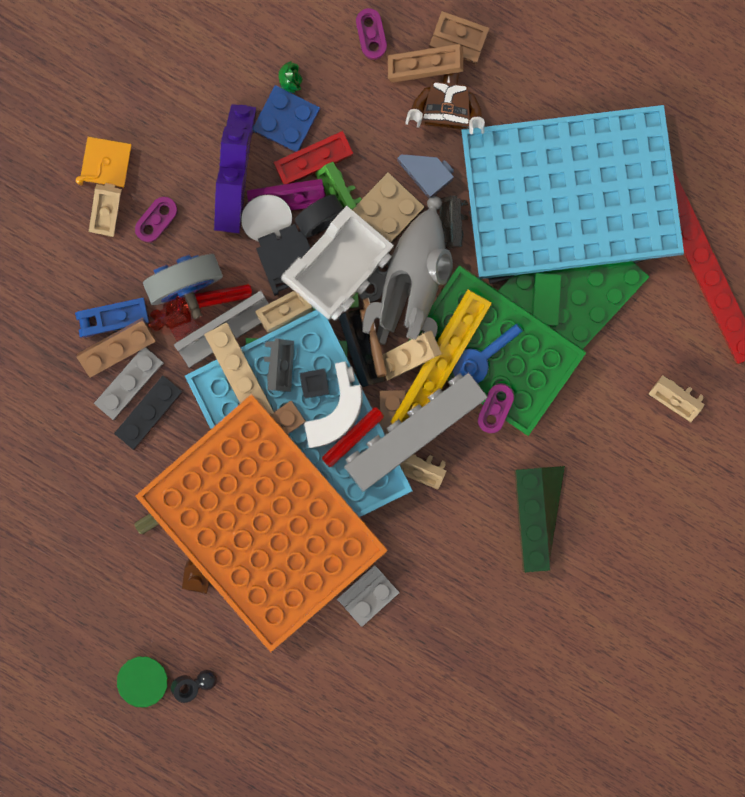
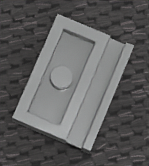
[337,565,400,627]

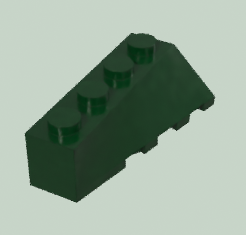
[514,466,565,573]

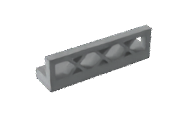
[174,291,269,368]

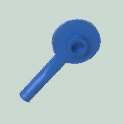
[453,323,523,383]

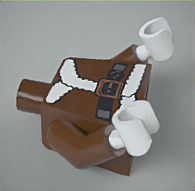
[406,72,485,134]

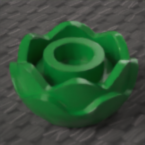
[279,61,302,93]

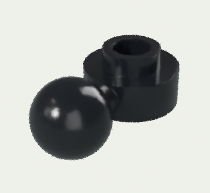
[171,670,217,703]

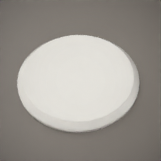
[241,195,292,241]

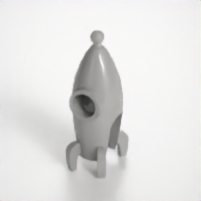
[362,196,453,345]

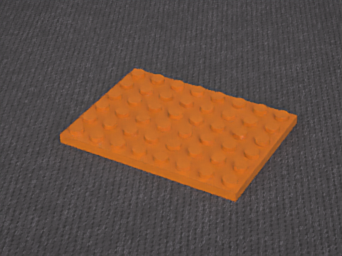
[135,394,388,652]

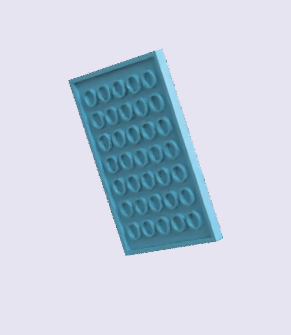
[185,310,413,517]

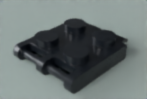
[256,224,310,296]

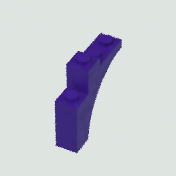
[214,104,256,233]

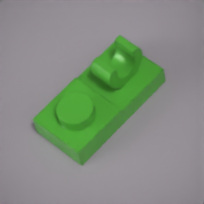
[315,162,362,210]

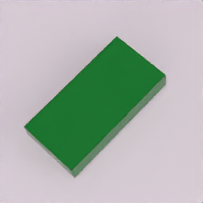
[533,273,561,326]

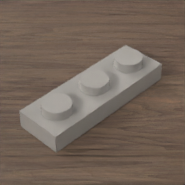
[94,347,164,420]

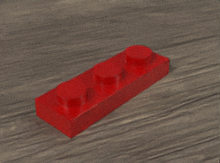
[274,131,353,185]

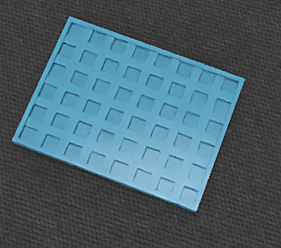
[462,105,684,279]

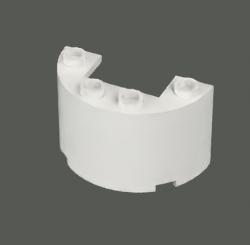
[281,206,394,320]

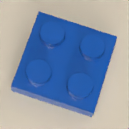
[253,85,320,153]

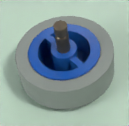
[143,254,223,319]

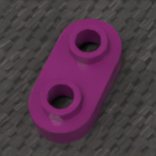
[356,8,387,60]
[135,197,178,243]
[478,383,514,433]

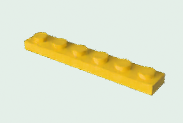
[390,290,492,424]

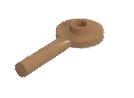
[360,298,387,377]

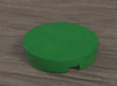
[117,656,168,707]

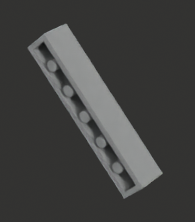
[344,373,488,492]

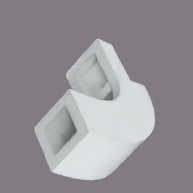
[304,362,363,448]

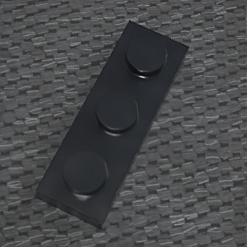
[339,309,385,388]
[114,375,183,450]

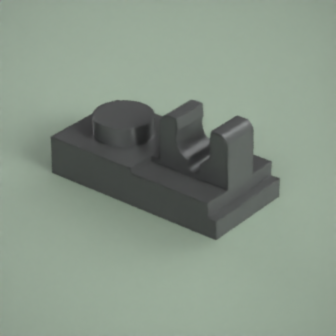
[264,338,294,392]

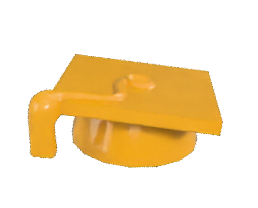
[76,137,132,188]

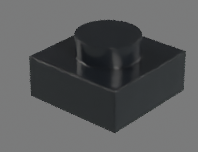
[299,368,330,399]

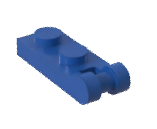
[75,298,150,338]

